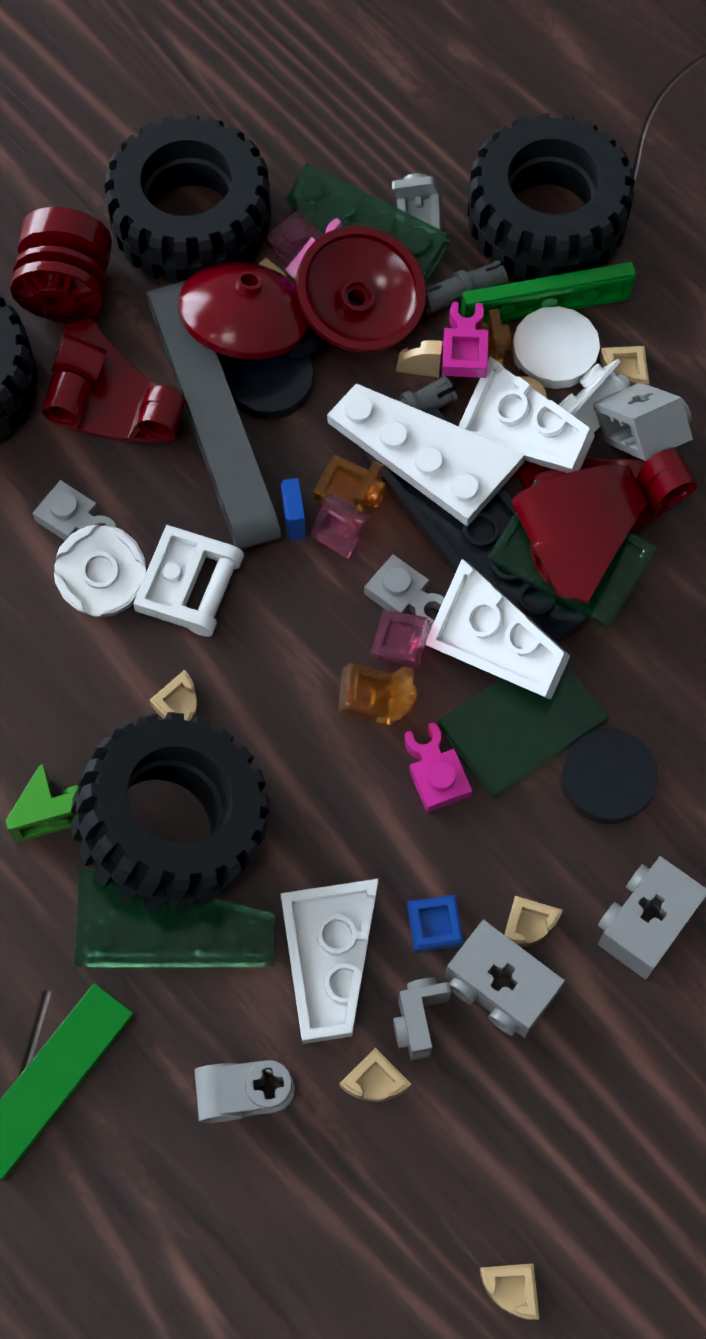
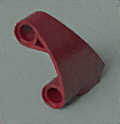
[41,318,186,442]
[516,448,698,534]
[511,464,648,604]

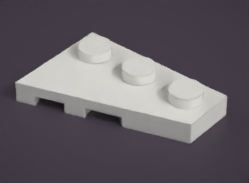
[459,356,595,473]
[425,559,570,700]
[281,879,378,1044]

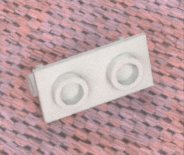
[559,359,630,433]

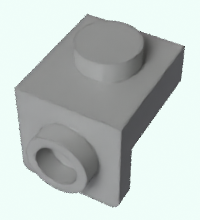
[392,173,443,245]
[393,978,451,1061]

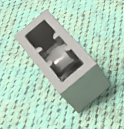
[594,382,693,461]
[597,856,706,980]
[445,919,565,1038]

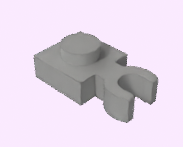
[32,480,117,540]
[364,554,445,632]

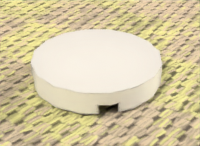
[512,306,600,389]
[54,525,146,617]

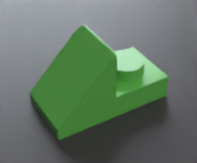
[6,764,78,843]

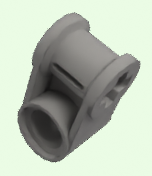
[194,1060,295,1123]

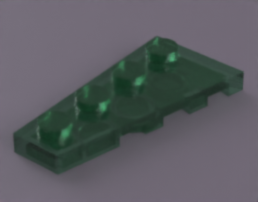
[285,163,451,285]
[74,866,275,967]

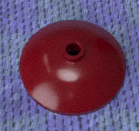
[295,226,426,353]
[178,261,309,360]

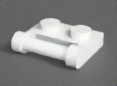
[133,525,244,637]

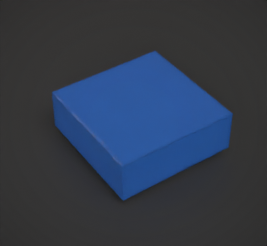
[281,478,306,541]
[407,895,464,953]

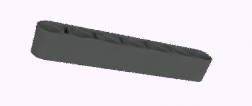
[146,280,281,550]

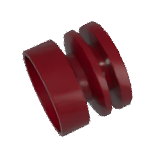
[10,207,112,322]

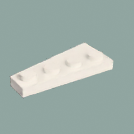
[327,384,525,526]

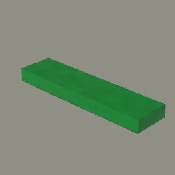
[460,262,636,327]
[0,983,135,1182]

